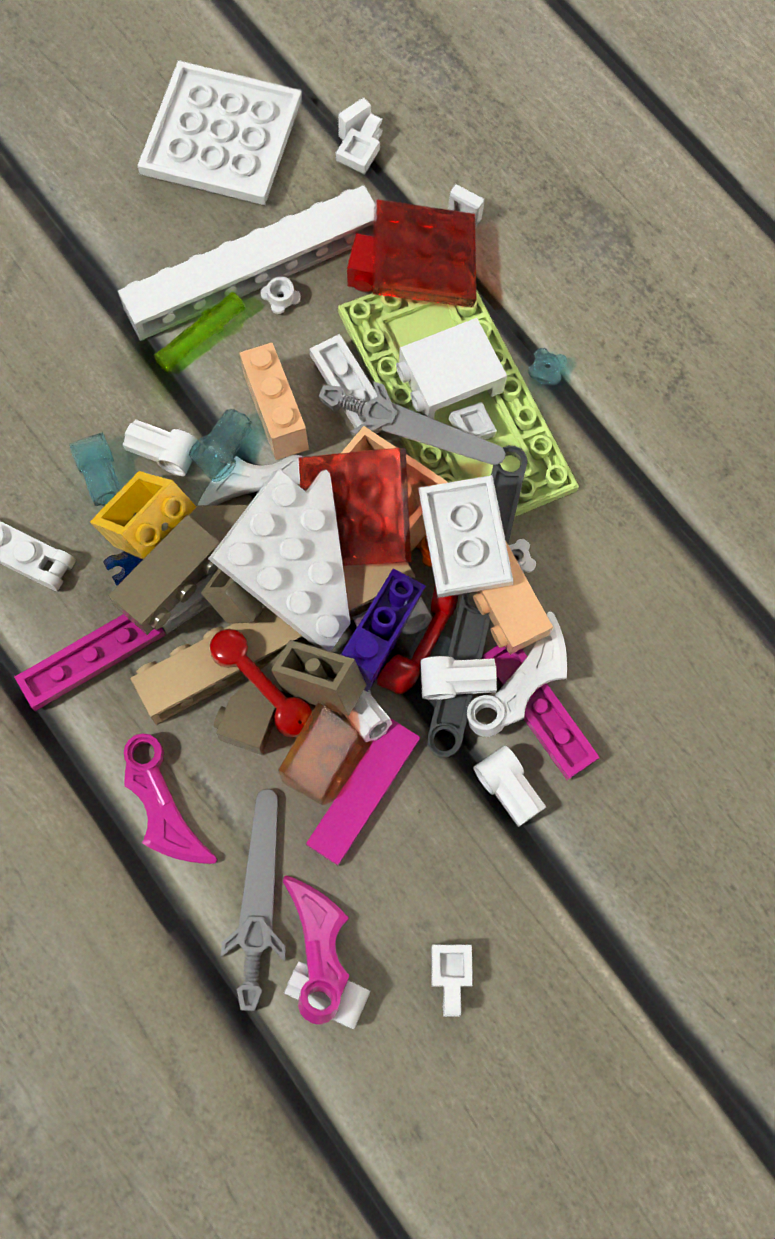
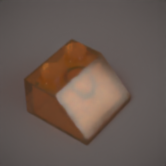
[278,702,362,805]

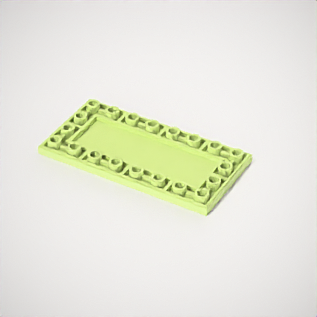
[338,259,579,517]

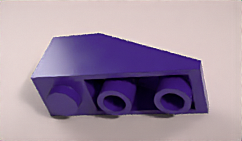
[341,568,426,692]

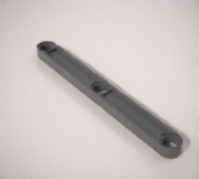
[428,445,527,759]

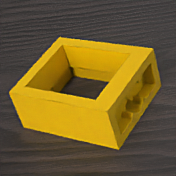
[90,471,197,559]

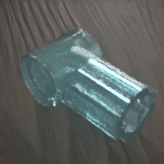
[189,409,252,482]
[69,432,121,506]

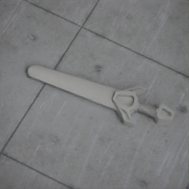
[319,381,505,465]
[221,789,286,1011]

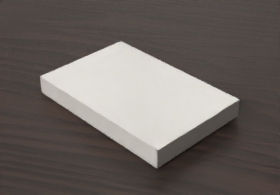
[418,475,513,598]

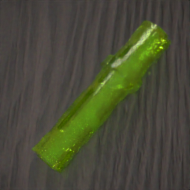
[153,291,246,372]

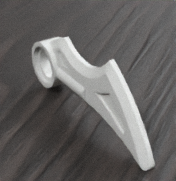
[198,454,330,505]
[467,612,567,737]

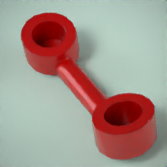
[377,585,458,694]
[210,629,313,738]

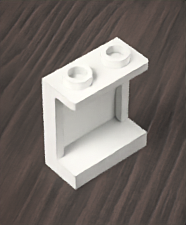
[396,318,507,419]

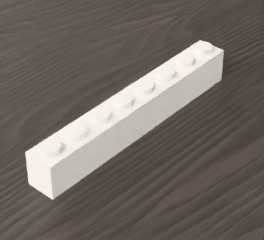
[118,185,382,341]

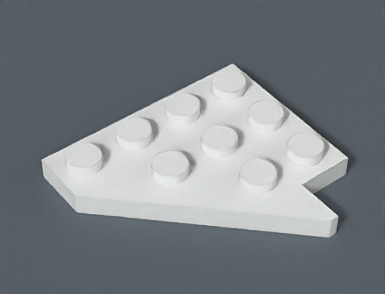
[208,469,350,652]

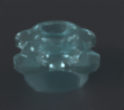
[528,348,567,385]

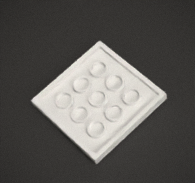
[137,61,302,205]

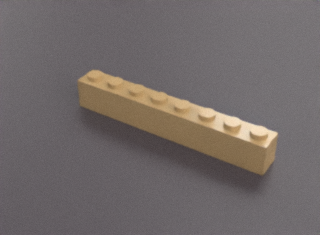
[130,539,415,725]

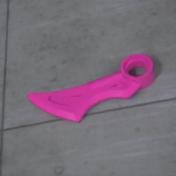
[123,733,217,864]
[283,876,349,1024]

